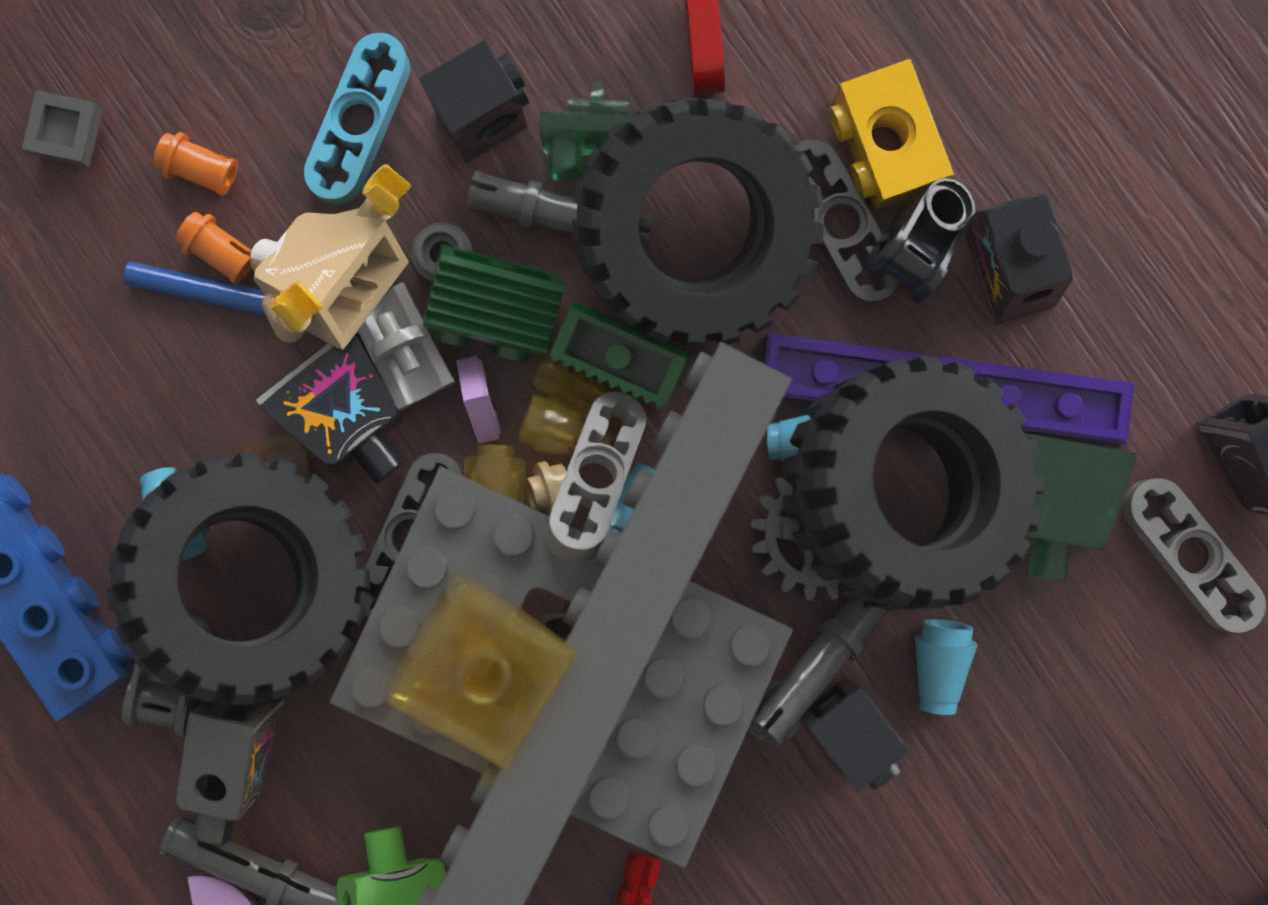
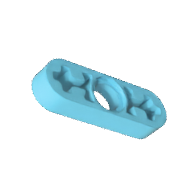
[304,33,410,205]

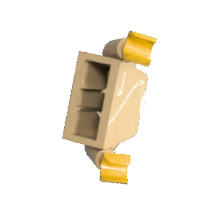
[250,164,411,350]

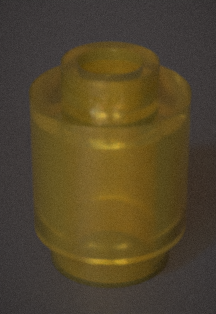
[463,444,527,504]

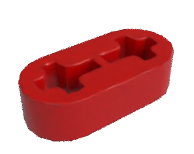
[685,0,725,95]

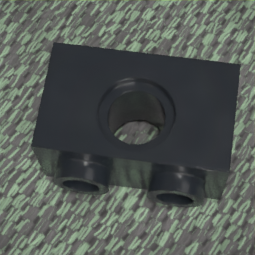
[419,39,530,163]
[800,677,910,792]

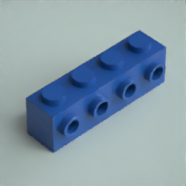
[0,472,134,722]

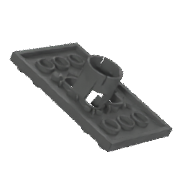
[330,466,793,868]

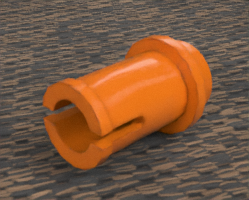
[153,132,238,196]
[175,212,252,285]

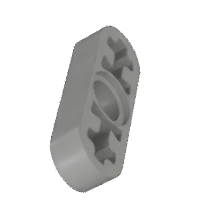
[545,392,646,563]
[1122,478,1266,633]

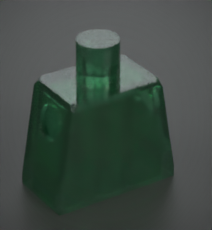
[1024,433,1137,583]

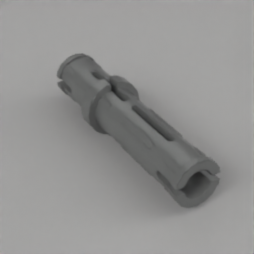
[466,170,654,251]
[749,598,890,748]
[160,816,337,905]

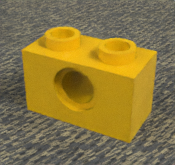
[829,59,954,212]

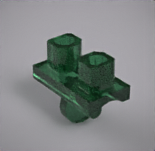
[539,81,637,181]

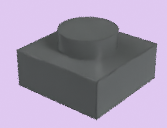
[22,90,103,167]

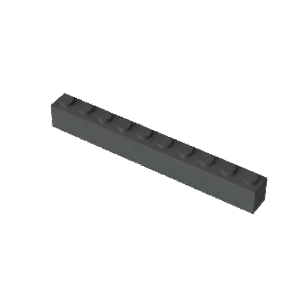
[416,342,792,905]

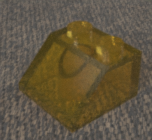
[386,570,578,769]

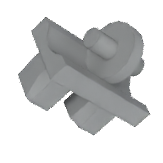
[358,282,455,411]

